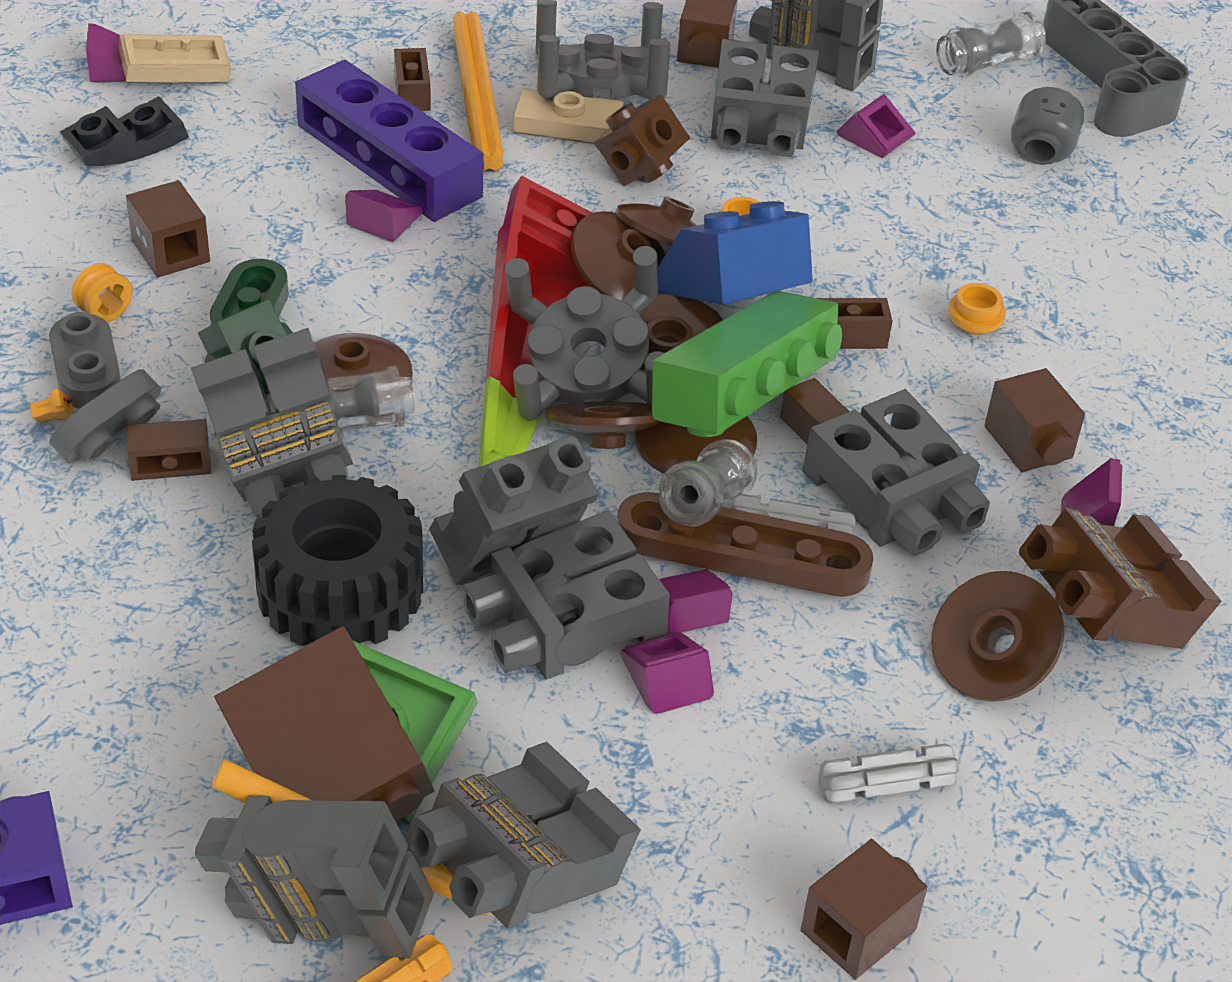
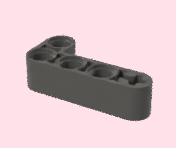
[1041,0,1189,137]

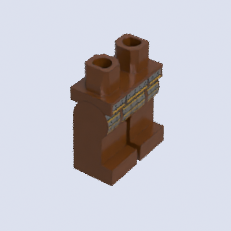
[1019,508,1222,649]

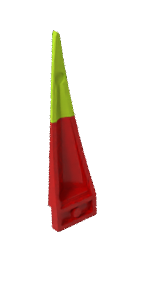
[479,175,593,467]

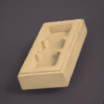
[119,34,231,84]
[513,88,624,143]

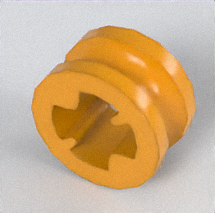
[71,263,133,322]

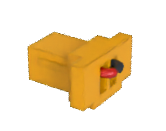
[30,388,74,423]

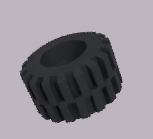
[252,475,423,646]

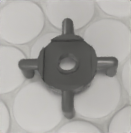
[535,0,670,100]
[505,246,664,420]

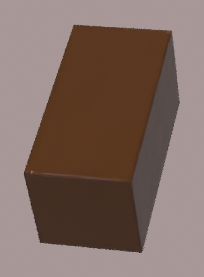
[394,48,431,111]
[817,298,893,349]
[780,378,850,446]
[127,419,211,481]

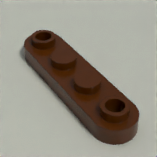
[617,492,873,597]

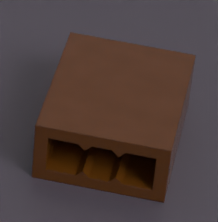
[213,626,435,820]

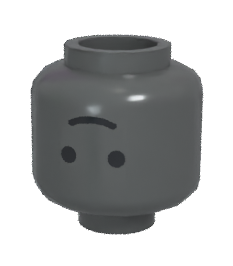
[1011,87,1084,165]

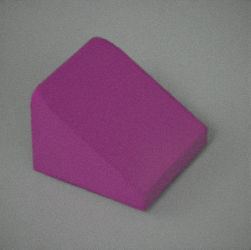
[86,23,126,82]
[836,94,916,158]
[345,190,422,242]
[1061,458,1123,526]
[659,569,733,635]
[621,632,714,713]

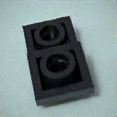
[60,96,189,166]

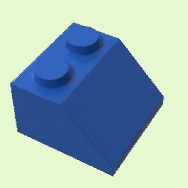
[657,201,813,305]

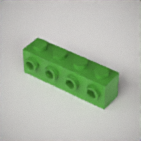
[652,291,842,437]

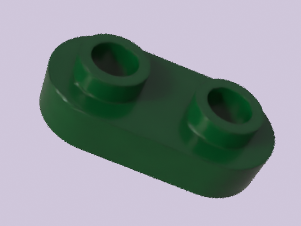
[210,259,289,325]

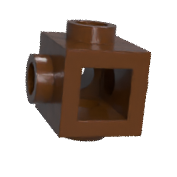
[594,94,690,186]

